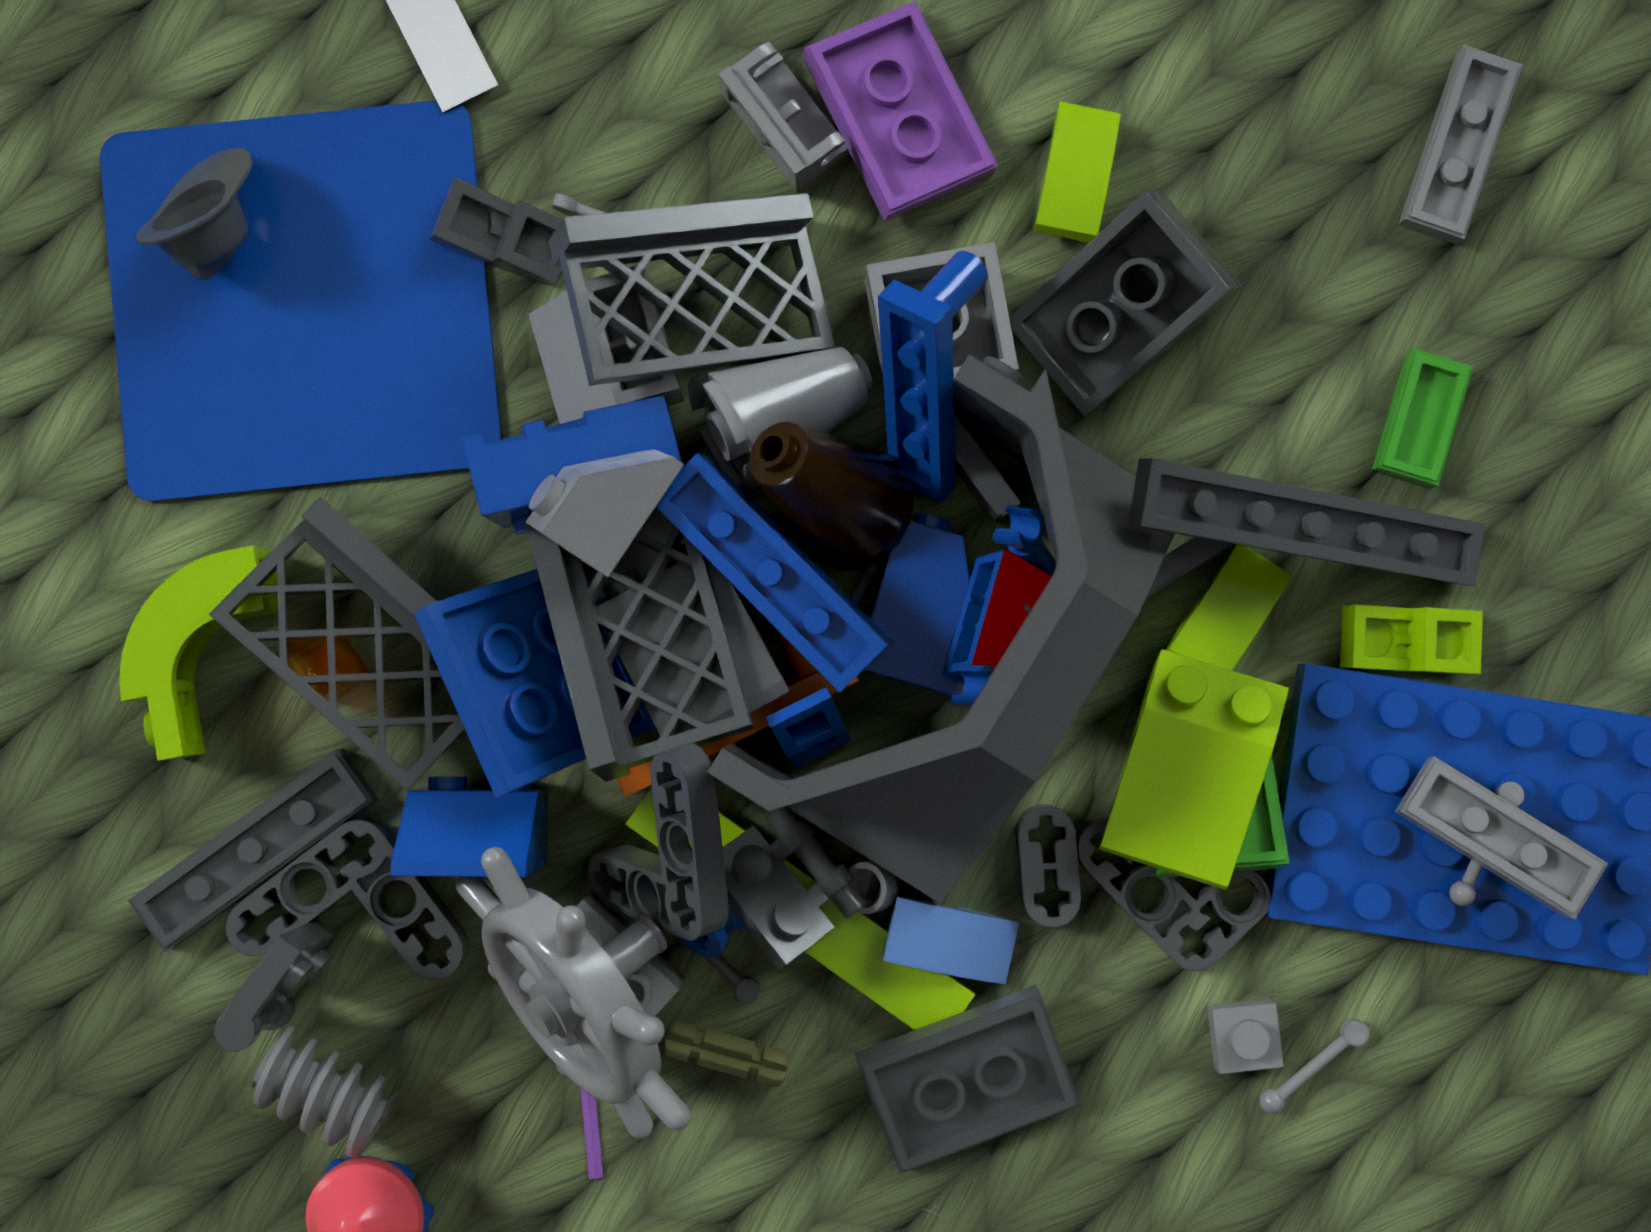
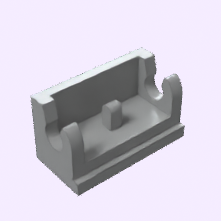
[719,42,850,192]

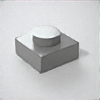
[1207,998,1284,1074]

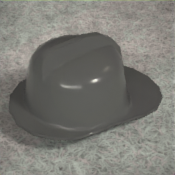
[136,148,253,280]

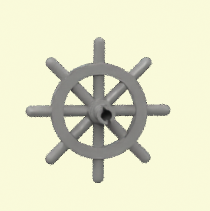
[456,847,691,1139]

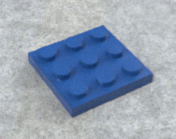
[414,568,656,798]

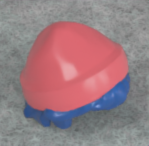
[306,1156,434,1232]

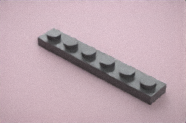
[1128,458,1486,587]

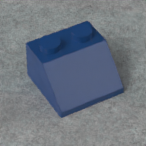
[390,776,548,877]

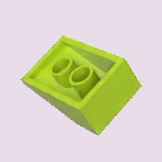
[1099,649,1289,890]

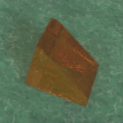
[288,627,369,701]

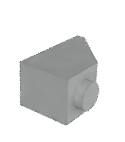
[525,449,684,577]

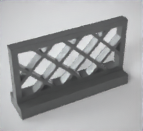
[548,193,835,386]
[209,497,465,791]
[525,507,755,782]

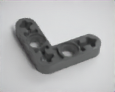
[588,743,729,941]
[226,818,469,980]
[1076,818,1274,971]

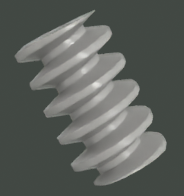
[252,1025,401,1159]

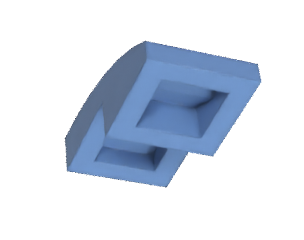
[882,895,1020,985]

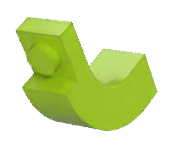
[119,545,278,761]

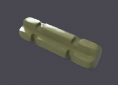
[664,1020,789,1087]

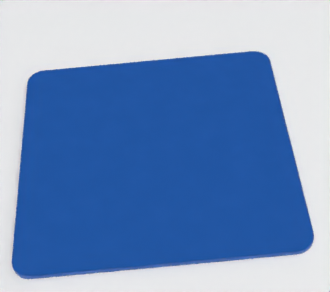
[100,100,502,502]

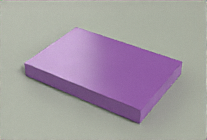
[802,1,998,222]

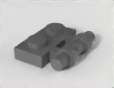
[723,806,866,972]

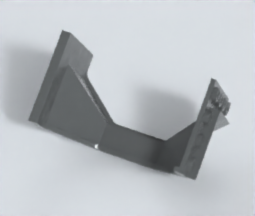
[707,354,1174,904]

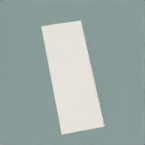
[386,0,498,112]

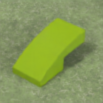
[1034,101,1121,243]
[1166,545,1292,670]
[1340,604,1483,674]

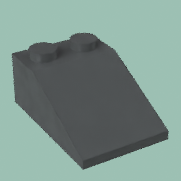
[1009,190,1243,417]

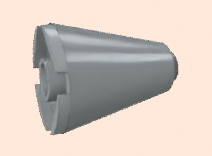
[688,347,872,495]

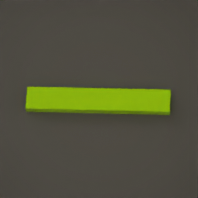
[625,787,976,1030]

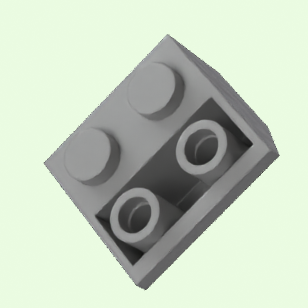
[529,266,685,424]

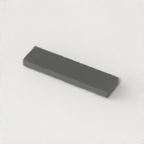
[128,749,379,952]

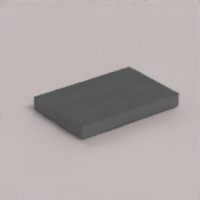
[855,985,1080,1174]

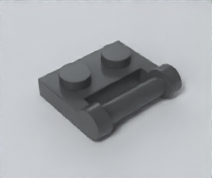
[214,919,338,1052]

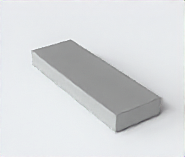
[1398,45,1523,245]
[1395,756,1609,920]

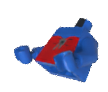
[943,505,1056,706]

